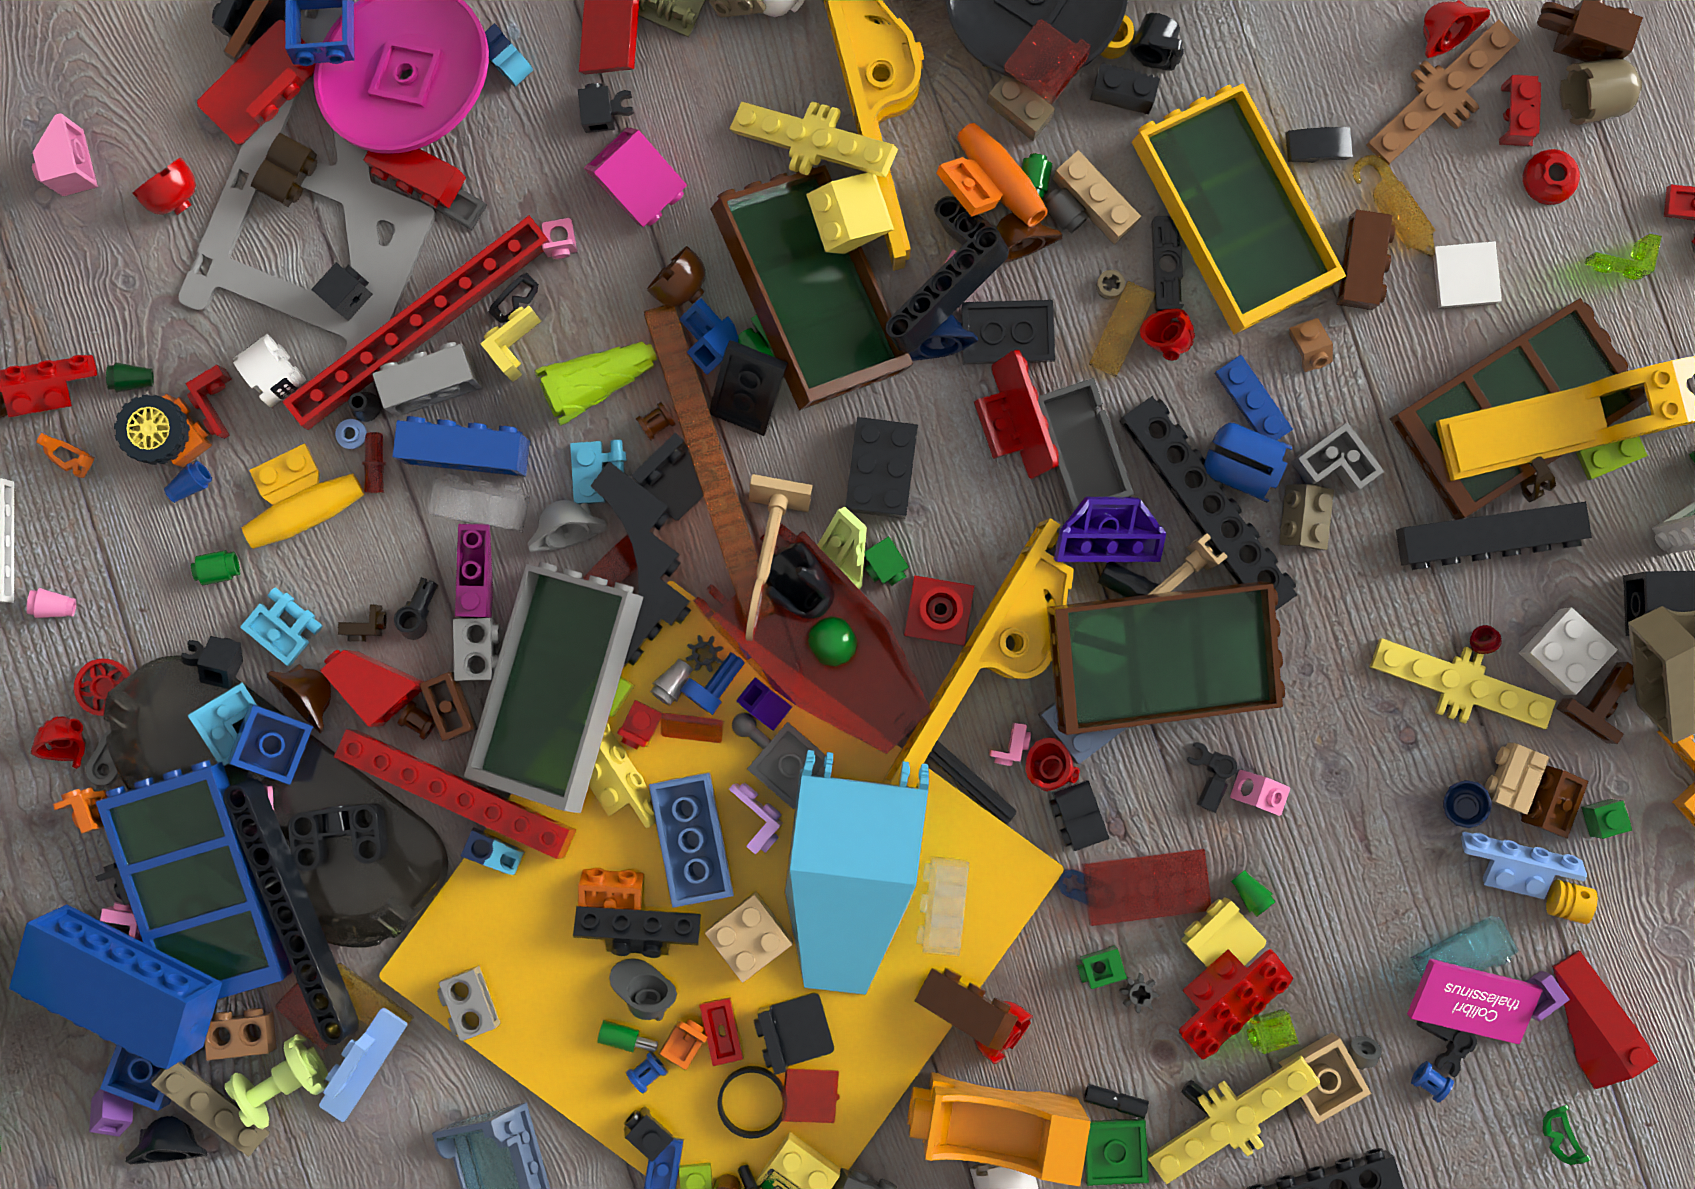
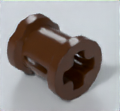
[636,402,676,441]
[397,701,436,740]

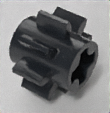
[686,635,724,672]

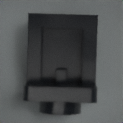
[624,1106,674,1162]

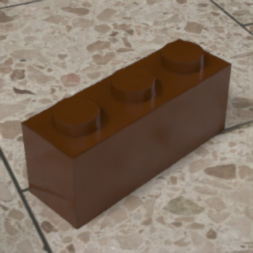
[1336,209,1395,310]
[915,967,1018,1051]

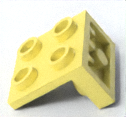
[480,306,541,382]

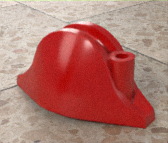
[1423,0,1490,58]

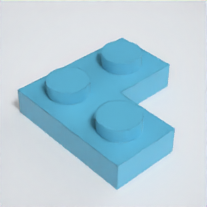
[187,682,257,766]

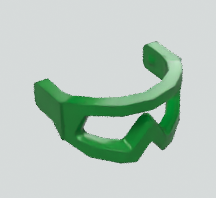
[1543,1105,1591,1166]

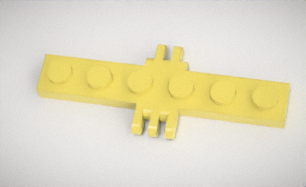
[730,101,898,178]
[1370,638,1556,730]
[1148,1055,1320,1185]

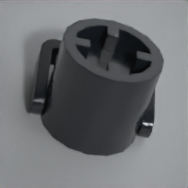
[1130,13,1184,71]

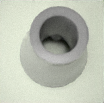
[650,659,693,706]

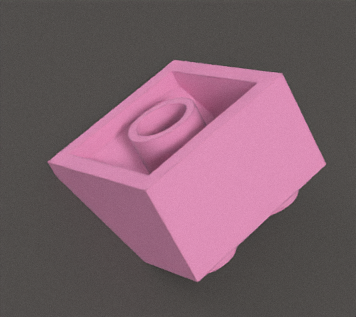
[32,113,98,196]

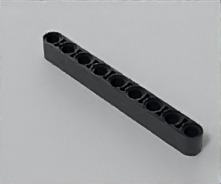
[223,778,359,1045]

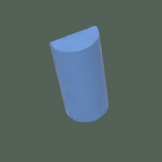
[649,772,734,908]

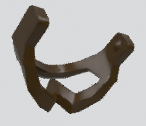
[1517,456,1556,502]

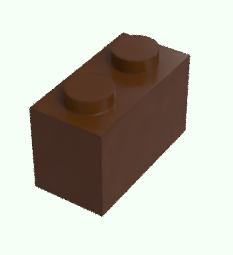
[420,672,478,741]

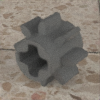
[1119,973,1159,1013]

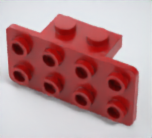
[197,20,316,145]
[974,349,1059,479]
[1179,949,1293,1060]

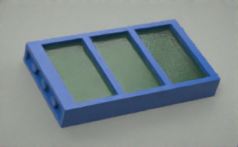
[96,760,292,999]

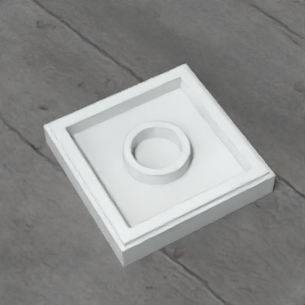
[1432,241,1502,308]

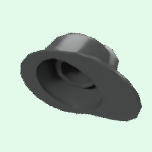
[609,959,677,1021]

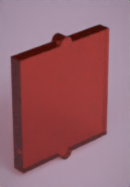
[780,1068,840,1123]

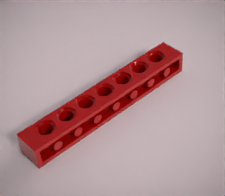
[334,729,576,859]

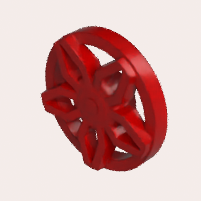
[74,659,133,716]

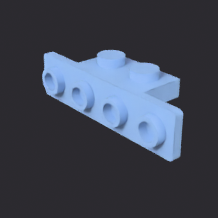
[1461,832,1587,899]
[319,1008,407,1122]

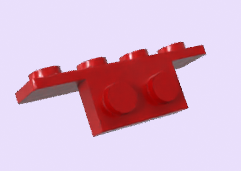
[0,355,97,417]

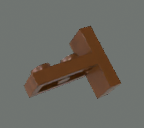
[1556,662,1635,744]

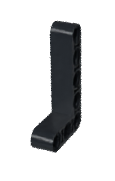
[886,196,1009,353]

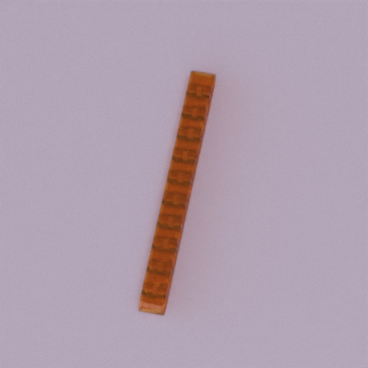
[643,305,776,623]

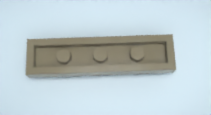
[151,1062,270,1157]

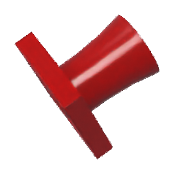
[904,575,975,646]

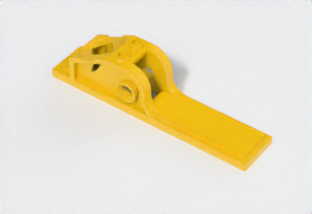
[823,0,924,271]
[1436,356,1695,481]
[882,518,1074,787]

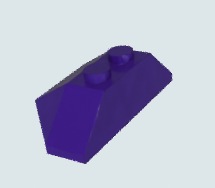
[1054,497,1167,562]

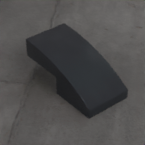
[1285,127,1353,163]

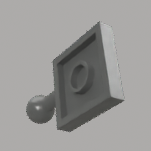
[732,713,834,809]

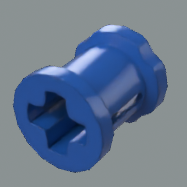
[626,1051,668,1094]
[1411,1061,1454,1103]

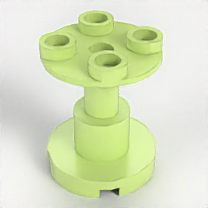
[225,1034,329,1129]

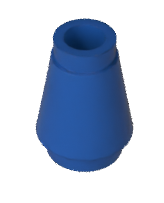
[164,461,212,503]

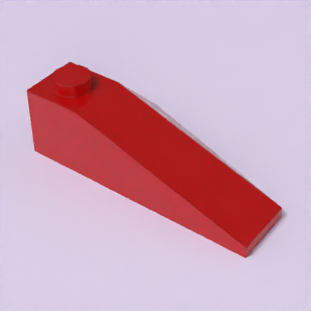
[1552,950,1659,1089]

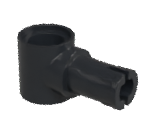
[394,577,439,640]

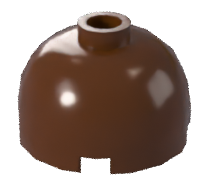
[647,246,706,307]

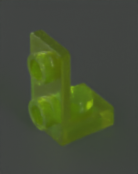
[1585,234,1662,280]

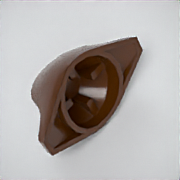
[997,213,1063,263]
[267,664,331,734]

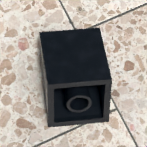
[1623,570,1695,636]

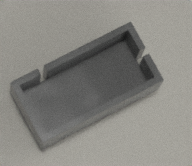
[1038,378,1134,515]

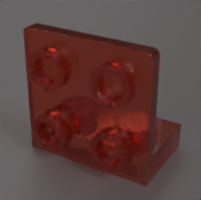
[1004,19,1091,105]

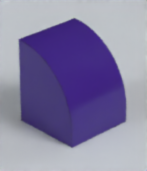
[736,677,792,731]

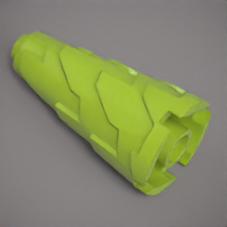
[535,341,657,426]

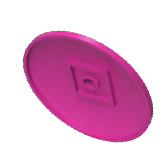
[314,0,489,154]

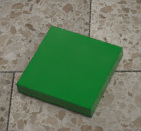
[1085,1118,1149,1186]

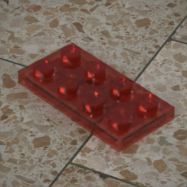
[1082,848,1211,926]

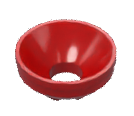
[1522,149,1580,205]

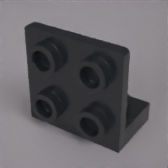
[631,432,719,521]

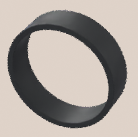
[718,1066,787,1139]

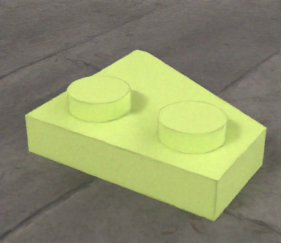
[813,507,867,592]

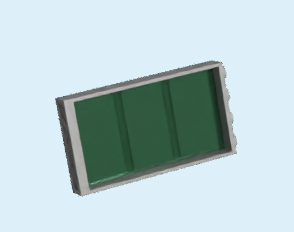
[463,562,643,813]

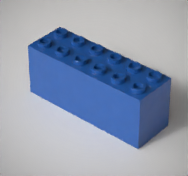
[9,904,222,1070]

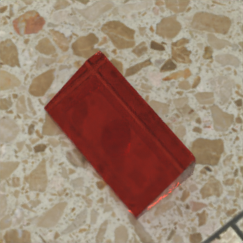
[660,713,725,743]

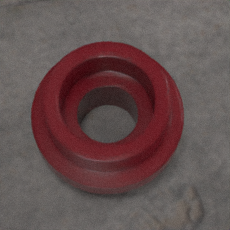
[1470,625,1502,654]

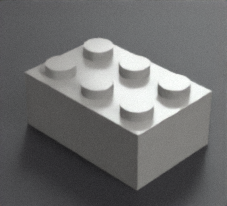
[372,342,483,417]

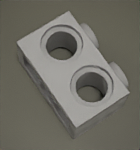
[453,618,501,681]
[437,966,501,1042]

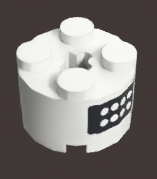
[233,334,306,408]

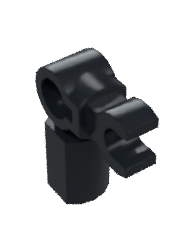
[1186,742,1237,813]
[1416,1020,1477,1078]

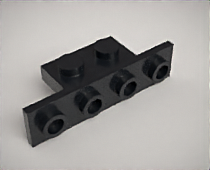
[573,906,701,958]

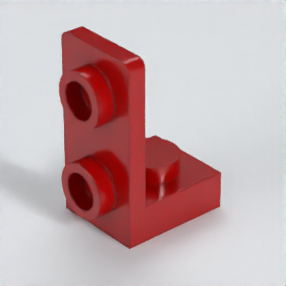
[185,365,232,439]

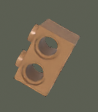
[205,1008,277,1061]

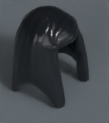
[765,542,834,619]

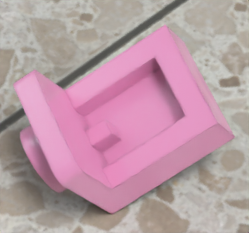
[988,723,1031,766]
[100,902,143,942]

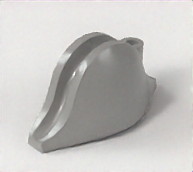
[528,500,607,552]

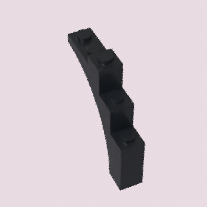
[590,462,691,667]

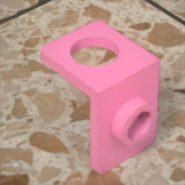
[542,218,578,259]
[1230,770,1290,816]

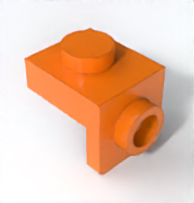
[659,1019,708,1070]

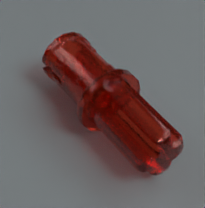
[362,432,386,493]

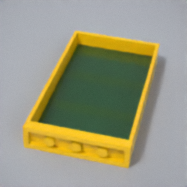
[1131,83,1346,335]

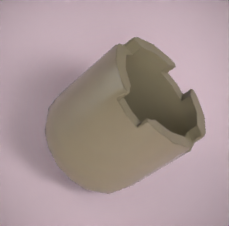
[1560,58,1642,125]

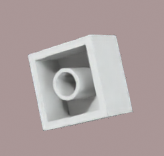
[1519,607,1618,695]

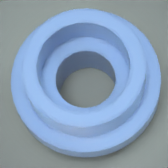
[335,419,367,449]

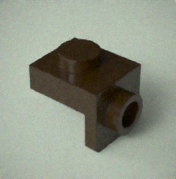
[338,604,387,642]

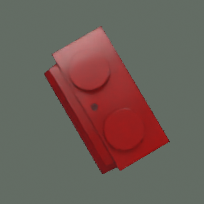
[1499,75,1541,146]

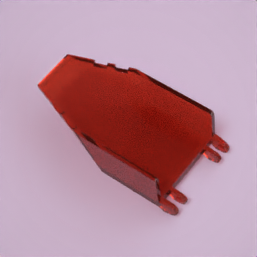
[693,523,931,754]

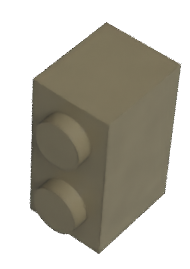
[987,76,1055,141]

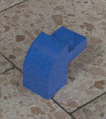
[679,298,738,375]

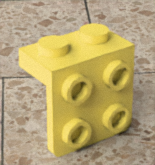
[1181,897,1266,967]

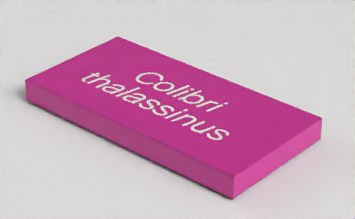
[1407,959,1543,1045]

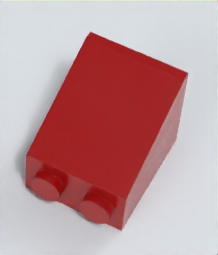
[320,650,425,727]

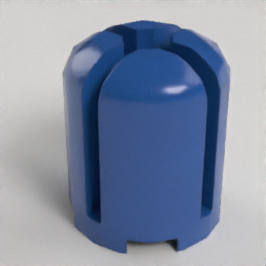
[1204,423,1292,503]

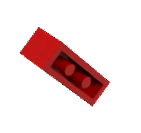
[363,149,467,209]

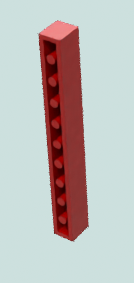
[282,215,550,430]

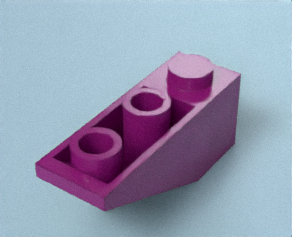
[455,524,493,618]

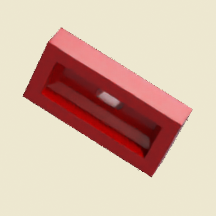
[699,997,744,1066]

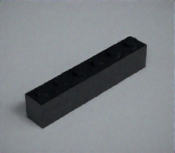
[1396,501,1592,570]

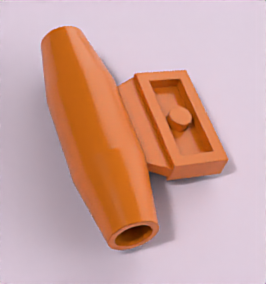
[936,123,1048,227]

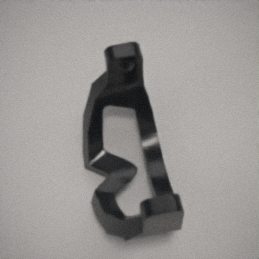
[488,273,539,323]

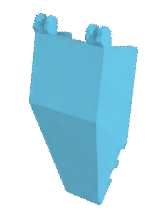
[785,750,929,995]

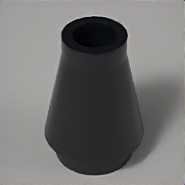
[348,392,381,422]

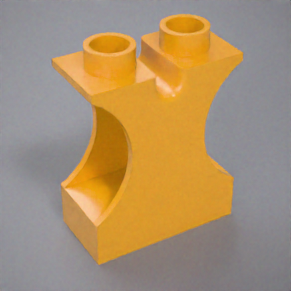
[907,1072,1091,1187]

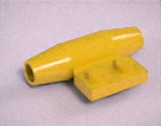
[241,443,365,549]

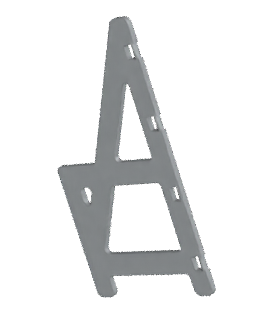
[178,7,436,356]

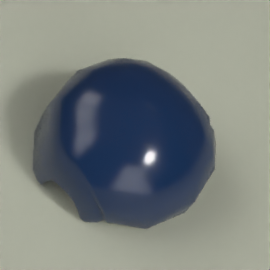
[1443,780,1492,828]

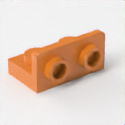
[53,787,107,834]
[578,868,644,910]

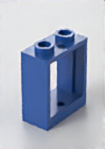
[285,0,354,66]

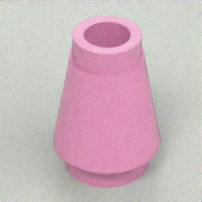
[27,588,76,618]

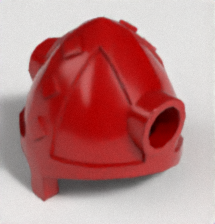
[1140,309,1195,361]
[31,716,85,769]
[1025,738,1080,792]

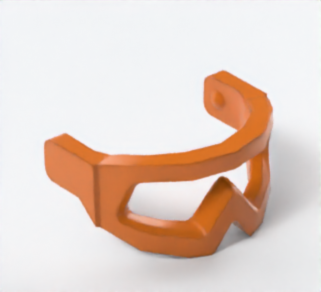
[36,433,95,478]

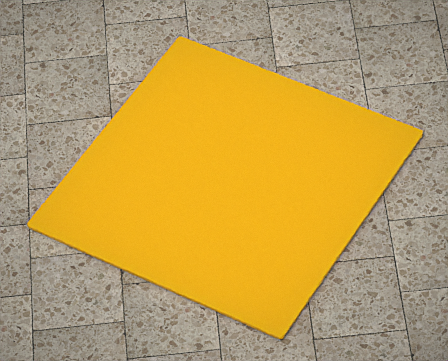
[379,581,1064,1189]

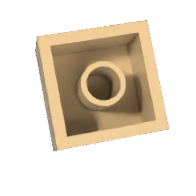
[705,892,793,983]
[1278,1032,1371,1124]

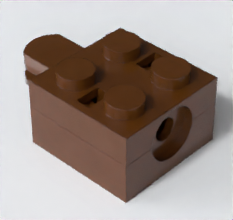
[1537,0,1643,62]

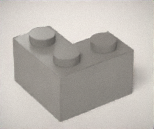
[1290,422,1385,493]

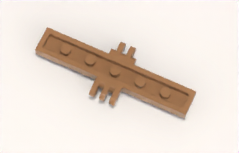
[1366,19,1520,166]

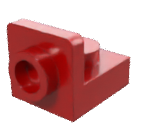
[617,700,663,750]

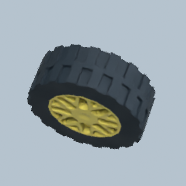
[114,394,190,465]

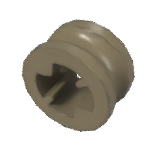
[1096,270,1125,299]

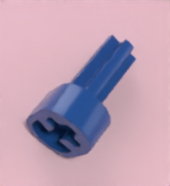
[680,652,745,715]

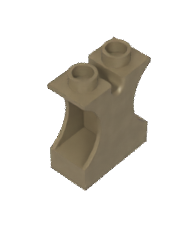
[1628,606,1695,744]

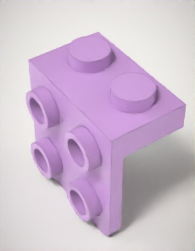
[729,782,783,855]

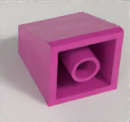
[584,127,687,227]

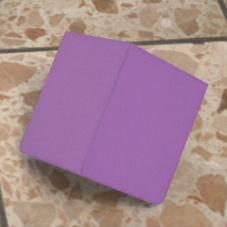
[1526,971,1570,1021]
[89,1089,133,1137]

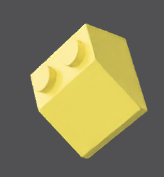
[806,172,894,254]

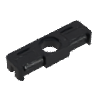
[1152,216,1184,312]

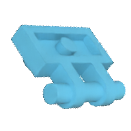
[570,440,627,505]
[240,587,323,666]

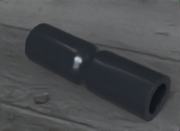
[1084,1083,1149,1119]

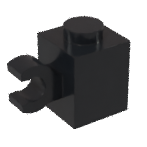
[578,83,634,133]
[181,636,243,689]

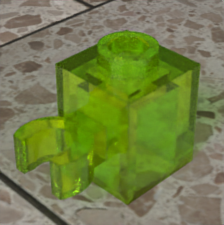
[1246,1009,1299,1054]

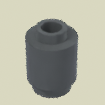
[1044,188,1089,234]

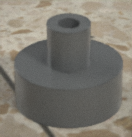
[1348,1036,1382,1070]

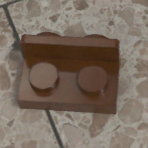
[1521,765,1589,839]

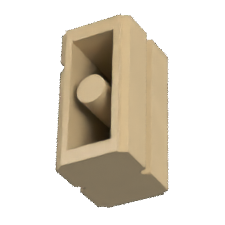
[1485,743,1549,815]

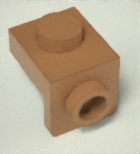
[1289,318,1333,372]

